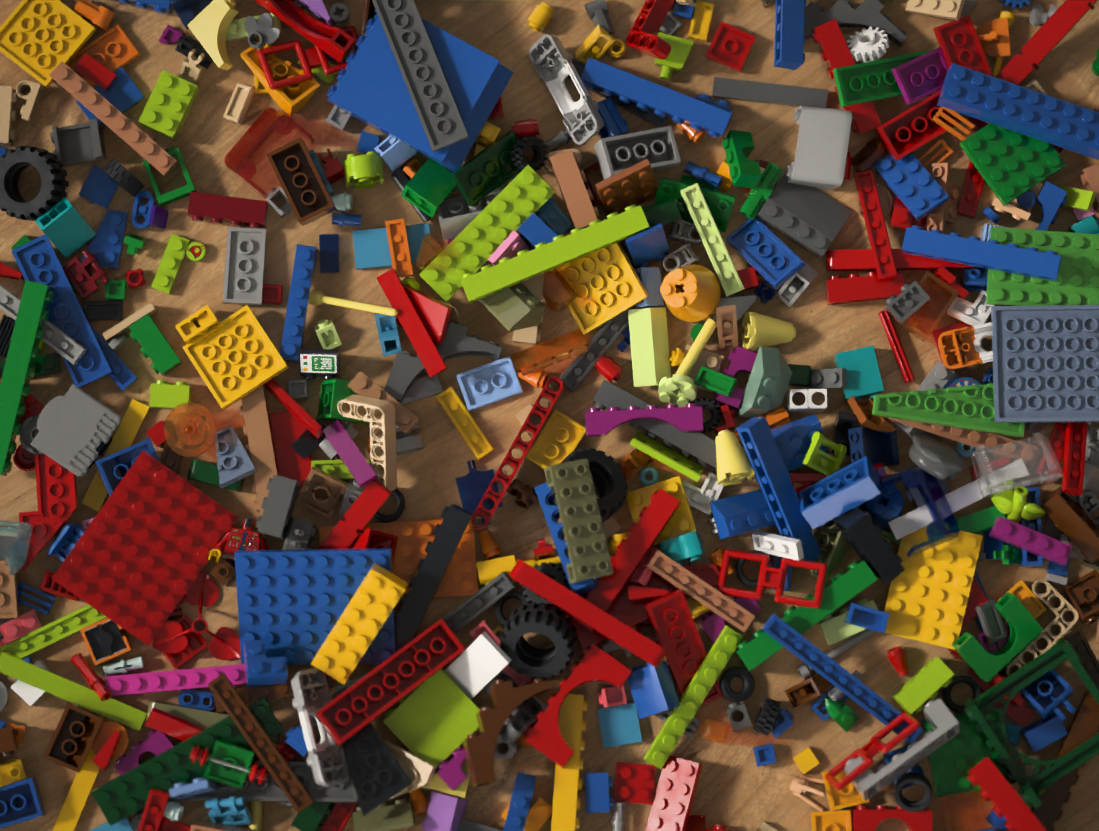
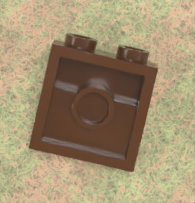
[1062,569,1099,625]

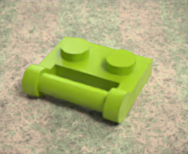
[803,431,847,476]

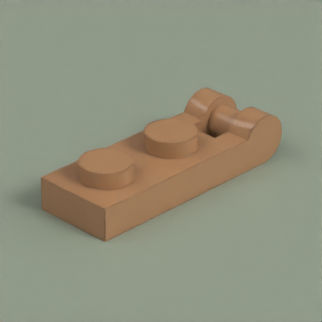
[716,305,738,350]

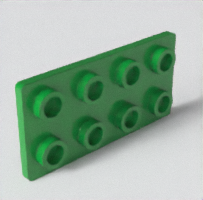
[654,175,735,232]

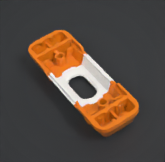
[938,322,993,370]

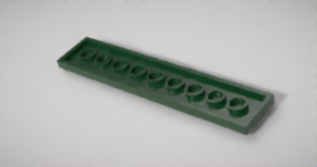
[91,697,283,826]

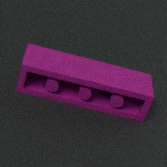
[989,516,1073,566]

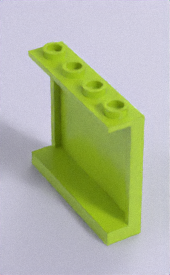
[383,669,481,768]

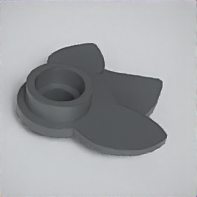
[245,13,281,49]

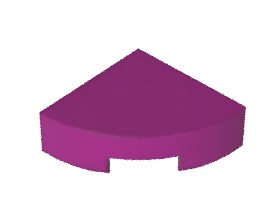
[158,25,184,45]

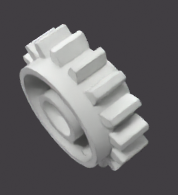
[846,27,889,63]

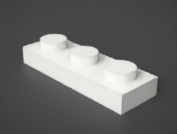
[752,530,804,561]

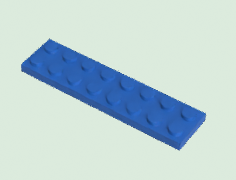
[11,235,113,388]

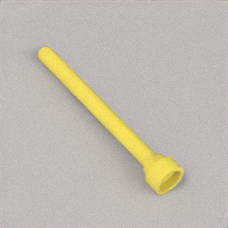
[309,290,398,316]

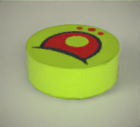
[186,242,206,262]

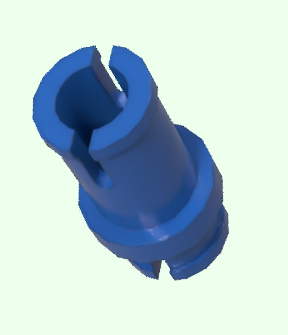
[332,211,362,227]

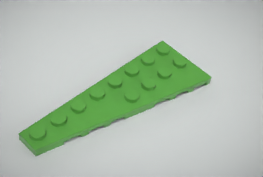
[872,383,1025,438]

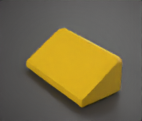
[575,25,615,64]

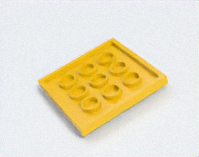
[0,0,96,88]
[548,242,649,335]
[182,305,288,410]

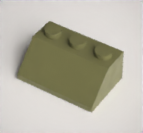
[479,282,545,332]
[353,799,415,831]

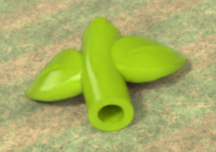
[991,486,1045,523]

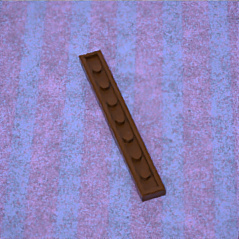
[208,673,315,813]

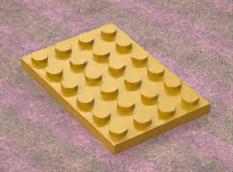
[884,524,983,650]

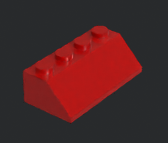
[874,89,961,161]

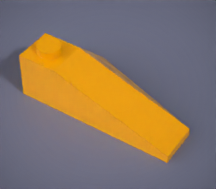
[240,46,320,117]

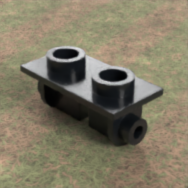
[175,34,213,69]

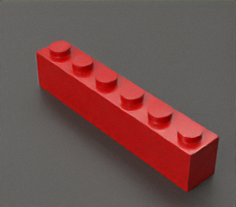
[811,19,882,134]

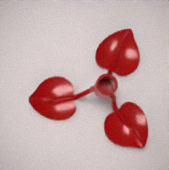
[152,572,241,660]

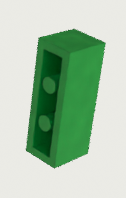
[129,314,182,376]

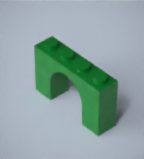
[952,593,1043,682]

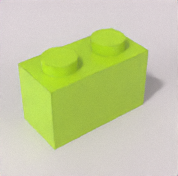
[149,380,192,411]

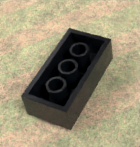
[832,507,905,585]

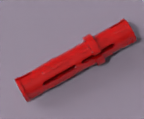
[71,653,112,701]

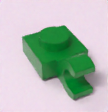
[994,544,1021,564]

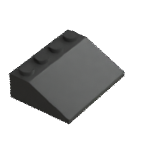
[757,173,852,260]

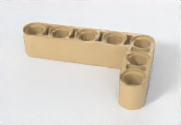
[337,395,397,492]
[1003,580,1079,677]

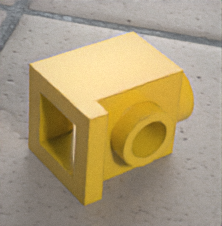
[475,121,501,147]

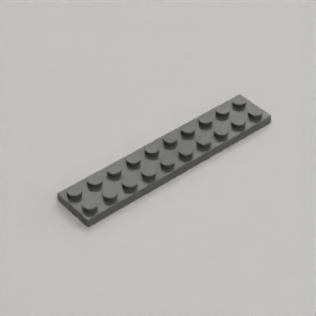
[372,0,469,153]
[168,761,358,802]

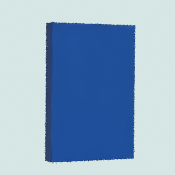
[76,67,145,129]

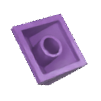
[422,791,468,831]

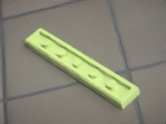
[680,183,744,297]

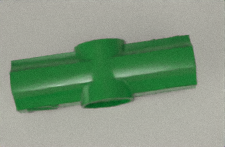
[739,162,783,220]

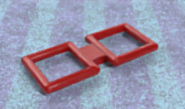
[257,25,359,90]
[717,549,828,609]
[825,712,921,791]

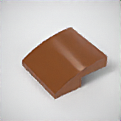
[847,395,896,432]

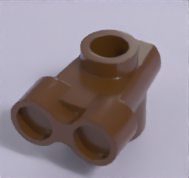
[506,478,538,509]

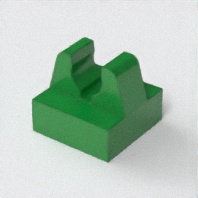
[123,233,148,256]

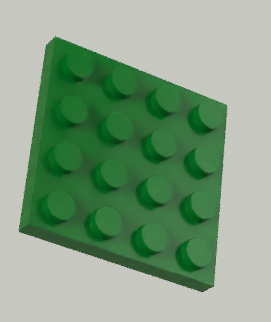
[959,123,1066,206]
[922,707,1013,798]

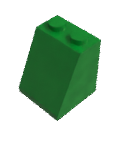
[317,379,370,424]

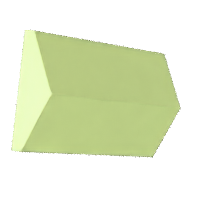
[628,307,671,387]

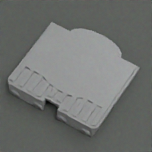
[31,384,121,477]

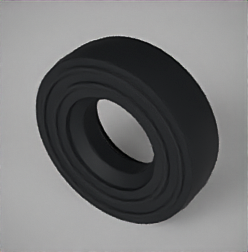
[719,667,755,702]

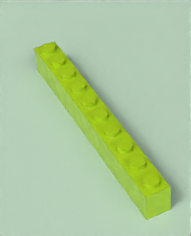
[460,204,650,303]

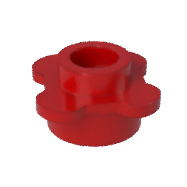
[125,268,146,289]

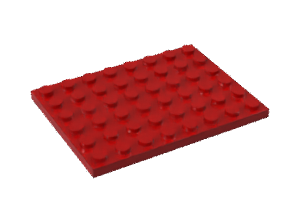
[51,451,239,646]

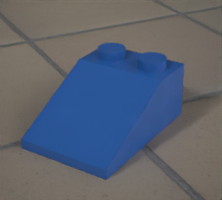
[624,223,669,269]
[95,438,160,497]

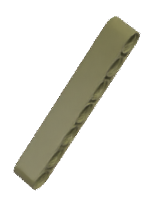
[146,701,282,743]

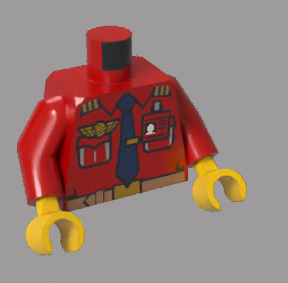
[208,518,269,563]

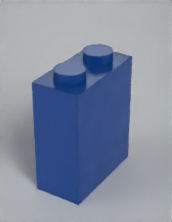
[627,661,680,719]

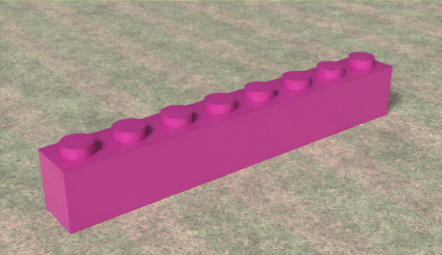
[106,664,247,696]

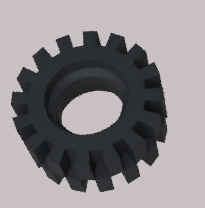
[511,136,548,171]
[692,397,722,433]
[753,697,781,736]

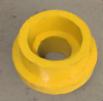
[607,38,626,58]
[668,348,685,367]

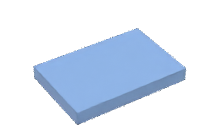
[456,356,523,412]

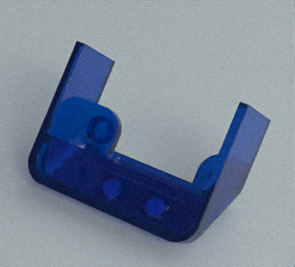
[880,467,959,557]

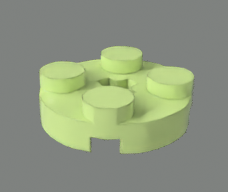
[658,374,697,407]

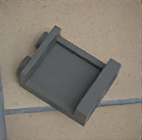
[50,118,107,167]

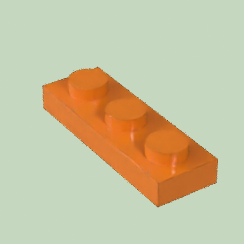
[385,218,414,278]

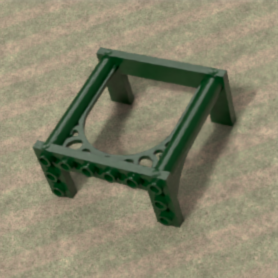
[963,637,1099,808]

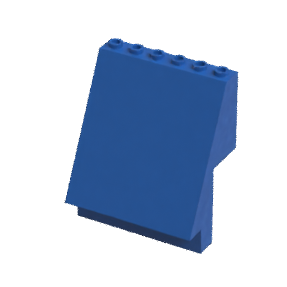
[327,9,514,172]

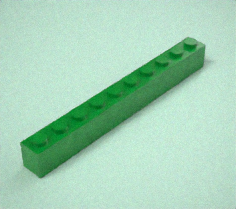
[0,280,54,476]

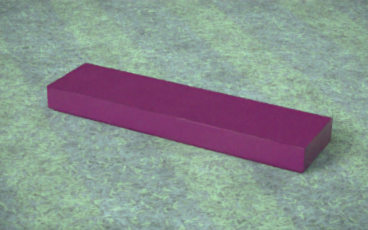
[322,420,378,488]

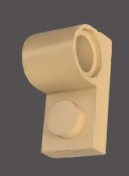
[16,80,44,124]

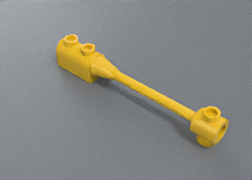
[476,532,628,585]

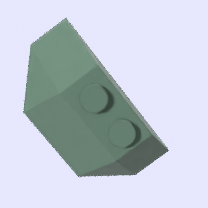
[737,346,792,418]

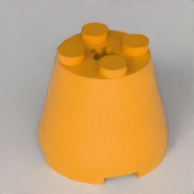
[660,264,721,322]

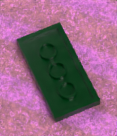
[451,131,529,206]

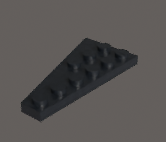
[330,686,412,817]

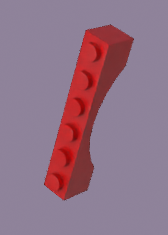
[254,0,355,63]

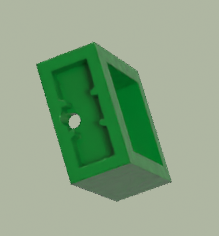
[142,147,197,207]

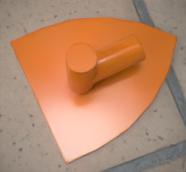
[975,17,1011,57]

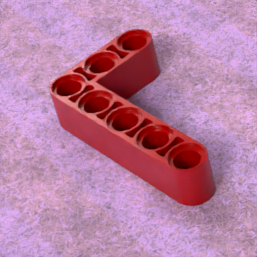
[626,0,674,60]

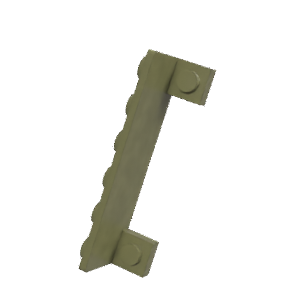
[544,459,613,584]

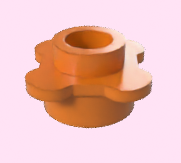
[7,723,26,744]

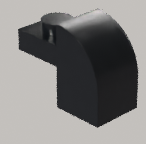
[831,412,858,456]

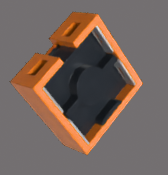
[80,618,133,666]

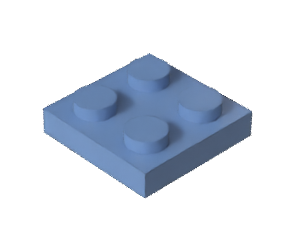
[169,777,217,799]

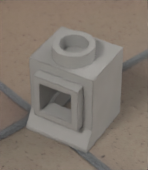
[266,186,293,218]

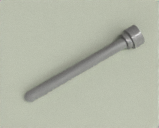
[796,629,876,680]

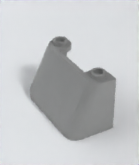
[786,106,852,190]

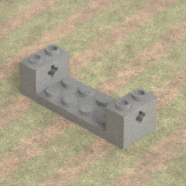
[844,698,960,801]

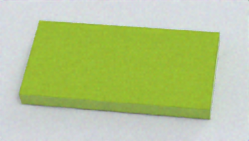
[629,431,704,482]

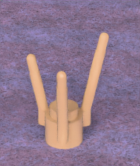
[789,774,825,811]

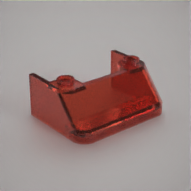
[224,108,314,199]

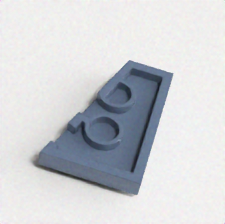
[214,425,256,489]

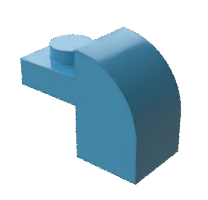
[374,313,402,356]

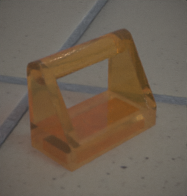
[416,233,443,272]

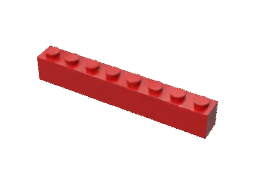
[573,489,681,632]

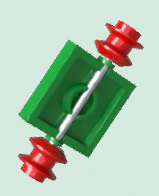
[189,739,268,789]

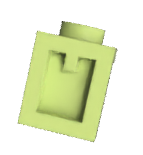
[314,319,342,349]

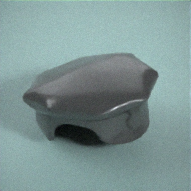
[909,433,968,480]

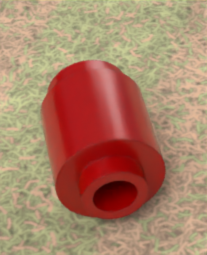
[511,118,540,140]
[595,354,624,382]

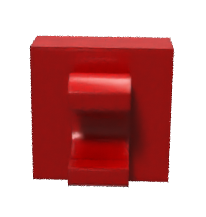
[533,539,555,560]

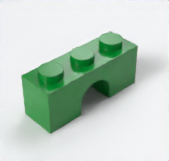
[722,130,762,189]

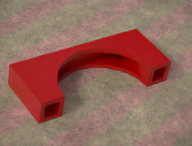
[524,644,632,768]

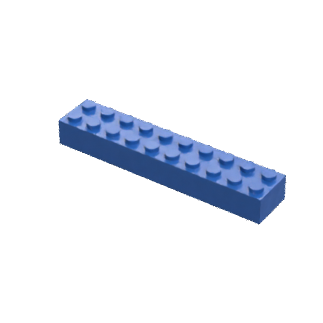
[937,63,1099,160]

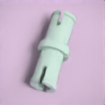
[103,656,144,676]

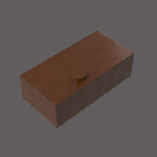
[266,137,337,226]

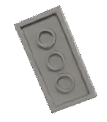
[223,227,267,305]

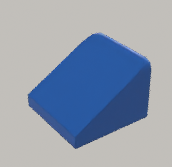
[356,131,381,154]

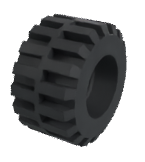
[522,562,572,611]

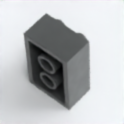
[256,475,301,539]

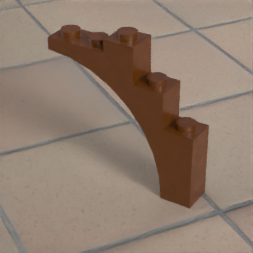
[463,678,553,788]

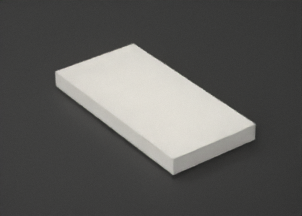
[444,632,511,700]

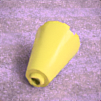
[741,311,796,350]
[715,430,755,486]

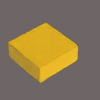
[793,747,820,774]

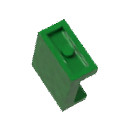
[401,158,458,218]

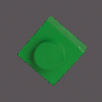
[105,280,127,301]

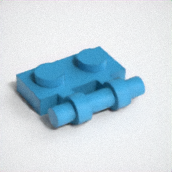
[205,796,253,826]

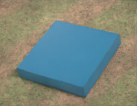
[597,703,642,748]

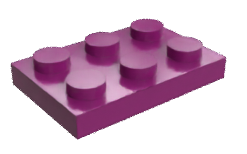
[892,47,949,105]

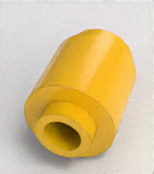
[527,2,554,32]

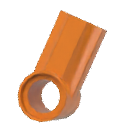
[74,0,115,31]

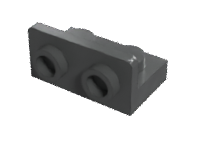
[884,281,930,324]

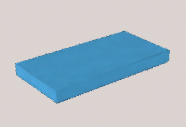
[352,223,433,270]

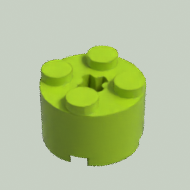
[344,151,384,189]

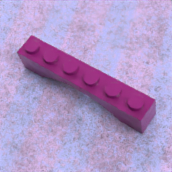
[585,403,703,437]

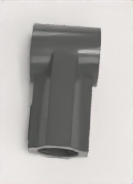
[585,0,615,35]

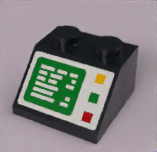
[299,349,340,380]

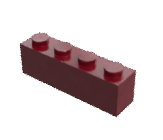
[187,192,269,228]

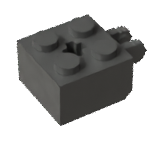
[282,517,318,550]

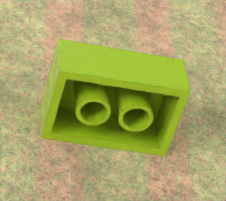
[138,70,200,142]
[891,657,954,714]

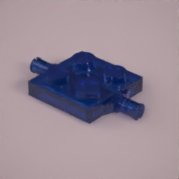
[455,460,502,525]

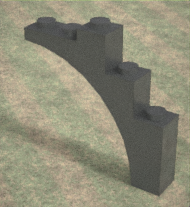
[803,0,907,47]
[384,322,502,404]

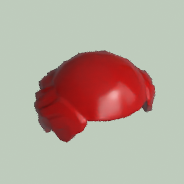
[13,445,35,471]

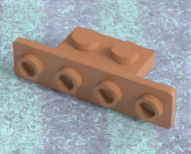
[926,163,959,234]

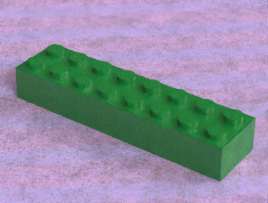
[735,560,878,671]

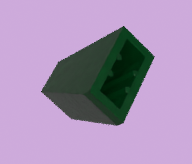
[634,196,686,236]

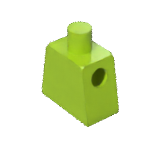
[655,32,694,81]

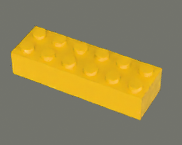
[311,563,408,685]

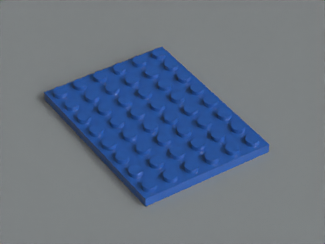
[234,548,396,665]

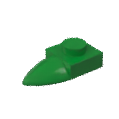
[825,697,860,732]

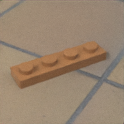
[348,371,419,435]

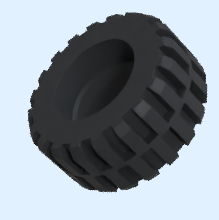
[0,146,69,221]
[551,448,628,523]
[500,602,578,679]

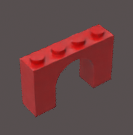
[852,805,932,831]

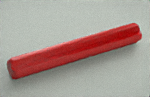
[878,310,915,383]

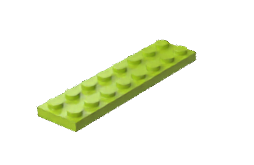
[419,165,555,302]

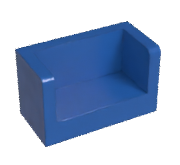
[844,603,890,633]

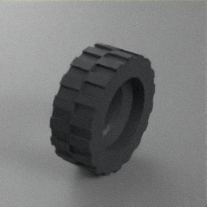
[102,158,144,198]

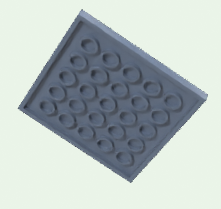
[991,305,1099,423]

